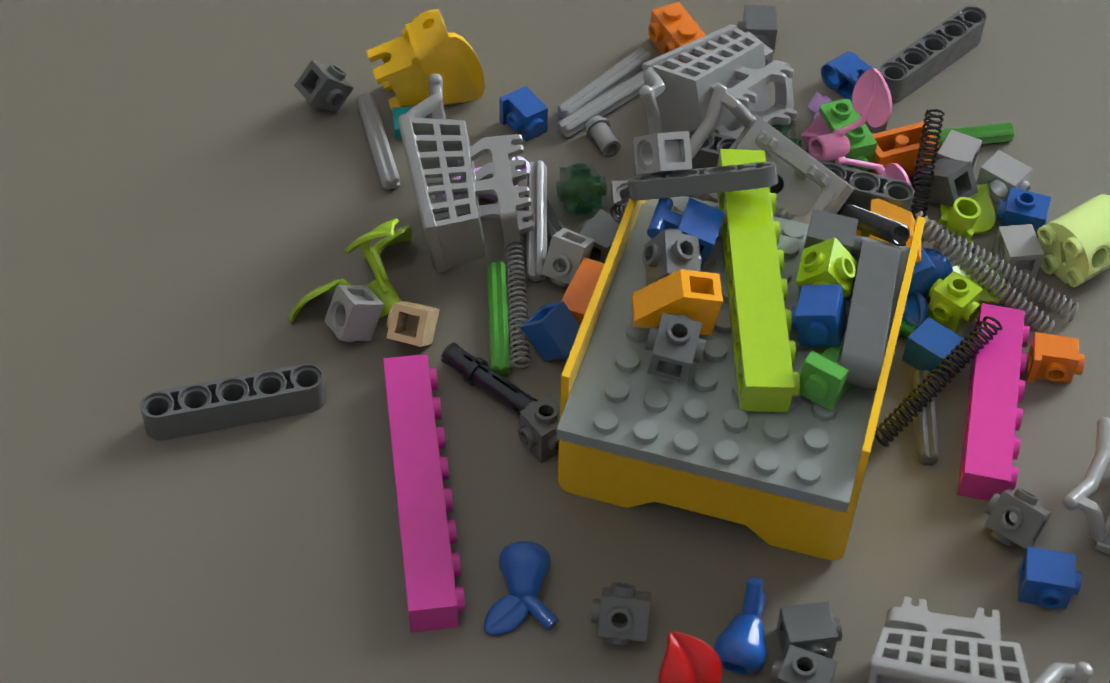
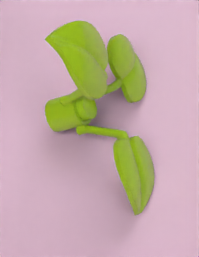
[859,184,1006,305]
[289,218,412,324]

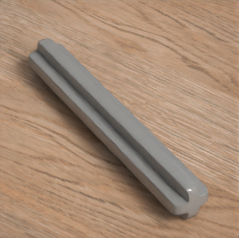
[557,48,651,119]
[557,70,645,138]
[357,93,400,191]
[526,160,547,282]

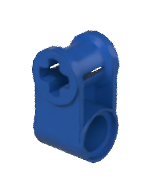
[821,51,873,102]

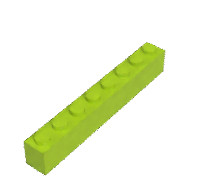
[717,149,800,413]

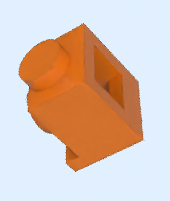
[1027,332,1085,383]

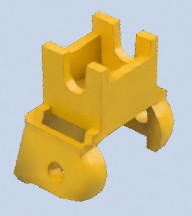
[366,9,485,113]

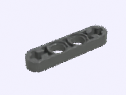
[628,162,778,200]

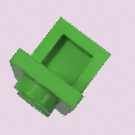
[819,99,878,172]
[799,340,851,411]

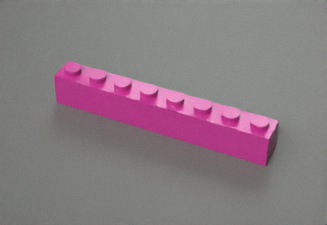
[383,354,465,632]

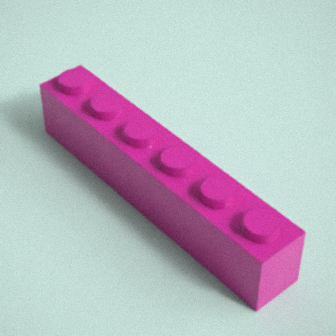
[957,303,1030,501]

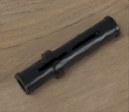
[441,342,538,416]

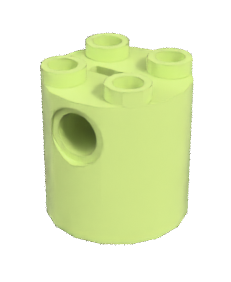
[1037,194,1110,287]

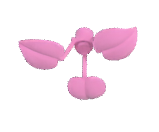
[801,68,911,185]

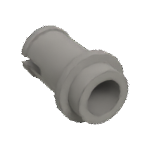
[585,116,621,157]

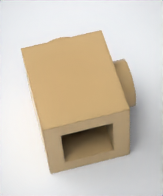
[386,301,440,347]

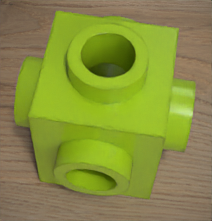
[796,237,857,298]
[927,270,983,334]

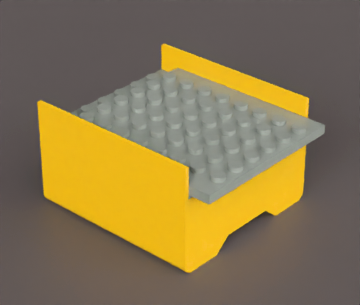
[556,196,926,561]

